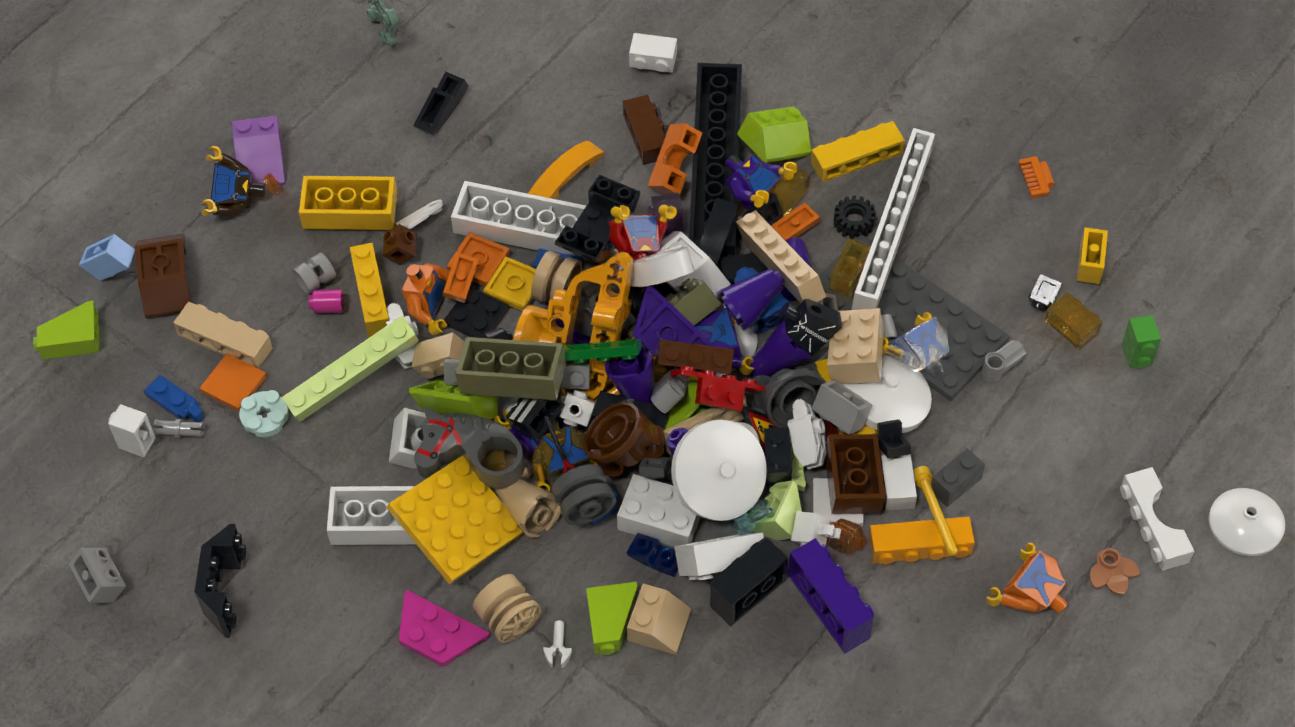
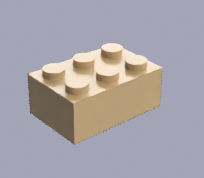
[827,308,884,384]

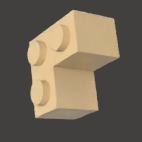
[411,333,465,379]

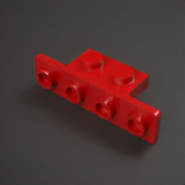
[670,366,765,412]

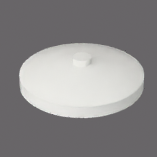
[843,352,932,433]
[671,420,767,521]

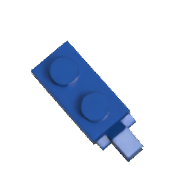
[144,375,205,422]

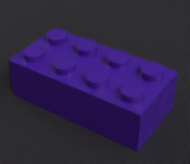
[788,538,874,654]

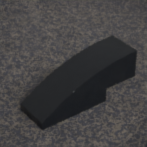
[413,71,468,135]

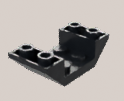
[555,175,640,263]
[194,524,246,638]

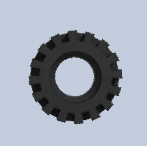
[834,196,876,240]

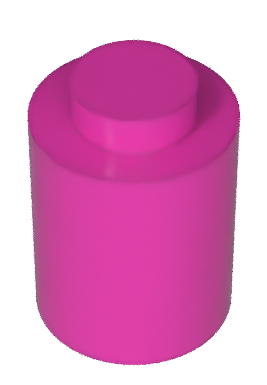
[308,289,344,313]

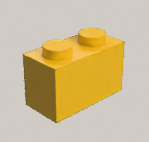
[1076,227,1108,284]

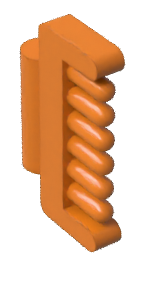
[1019,156,1055,199]

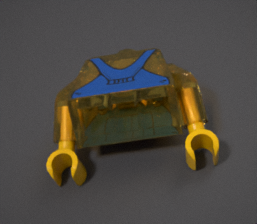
[532,419,597,492]

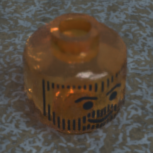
[827,519,865,555]

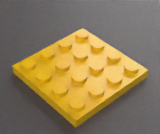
[386,455,523,585]

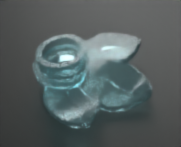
[732,499,773,535]

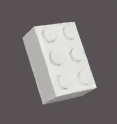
[617,474,701,546]

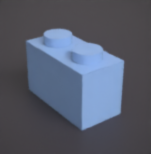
[79,234,135,281]

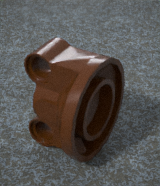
[583,402,664,477]

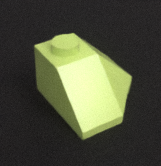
[741,480,802,540]

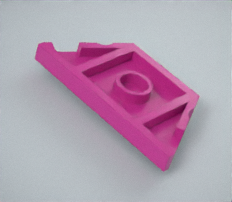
[399,589,490,667]

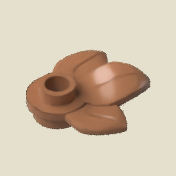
[1090,548,1140,595]

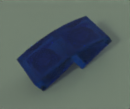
[626,533,678,577]

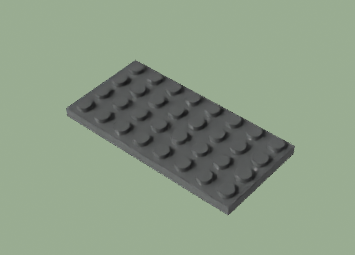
[819,234,1010,402]

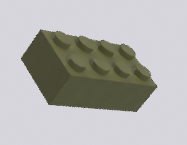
[620,278,721,357]
[455,337,566,400]

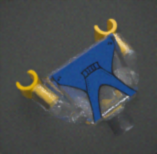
[882,312,950,378]

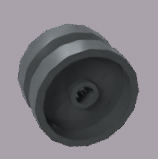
[552,464,616,525]

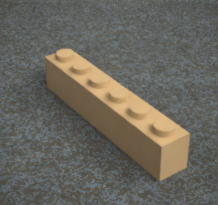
[736,210,826,303]

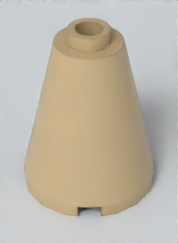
[495,479,561,538]

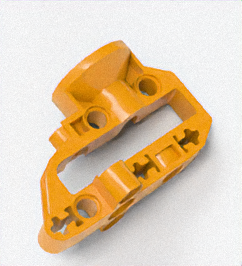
[513,252,633,400]

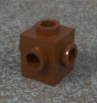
[382,224,417,265]

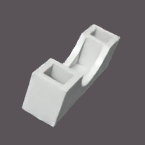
[1120,467,1194,571]

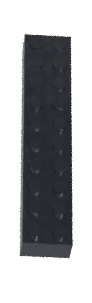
[689,63,742,261]

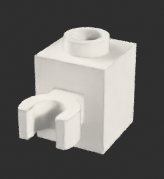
[791,512,841,547]

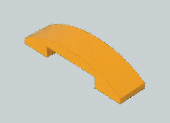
[528,140,605,199]

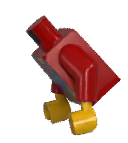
[608,204,677,261]

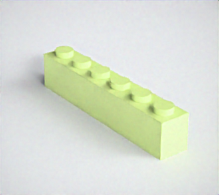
[281,315,419,423]

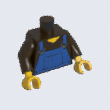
[201,146,265,218]

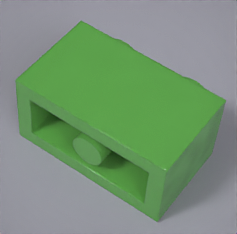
[1121,315,1161,368]

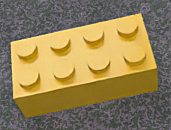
[299,176,397,230]

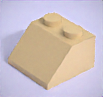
[627,584,692,655]

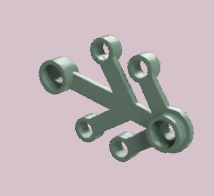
[366,0,400,46]

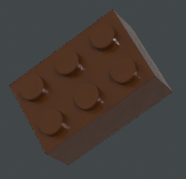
[825,434,885,514]

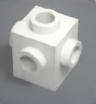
[559,390,596,427]

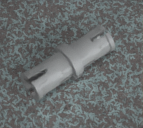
[153,419,205,438]

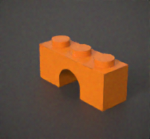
[647,123,702,196]

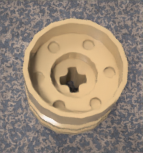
[472,574,541,643]

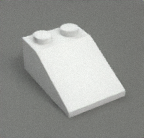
[389,408,458,469]
[674,533,764,580]

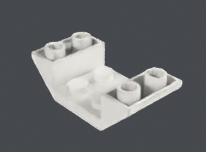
[658,231,731,298]

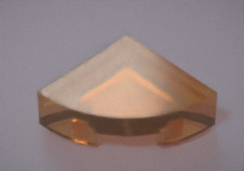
[262,173,283,195]

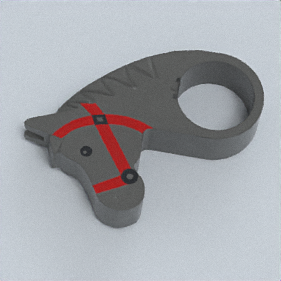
[414,407,525,488]

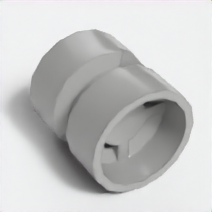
[292,252,336,295]

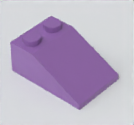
[232,116,285,188]

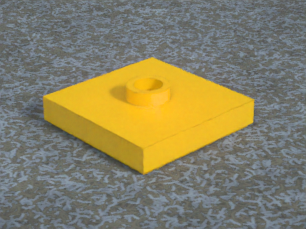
[483,256,536,312]

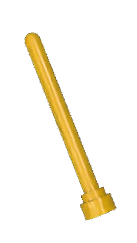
[913,466,958,556]

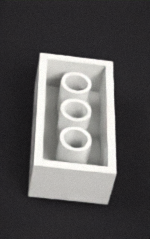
[327,486,416,545]

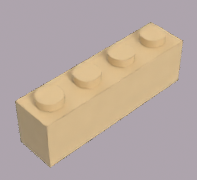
[173,301,273,369]

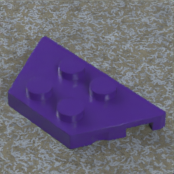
[632,285,716,369]

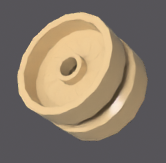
[531,250,582,303]

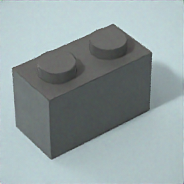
[931,448,985,507]

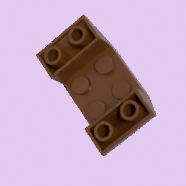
[135,233,192,318]

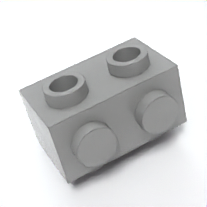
[69,548,126,603]

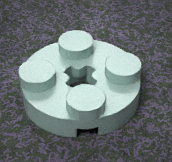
[239,390,289,437]

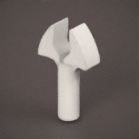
[543,620,572,668]

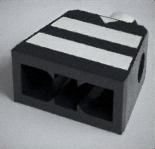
[506,397,565,441]

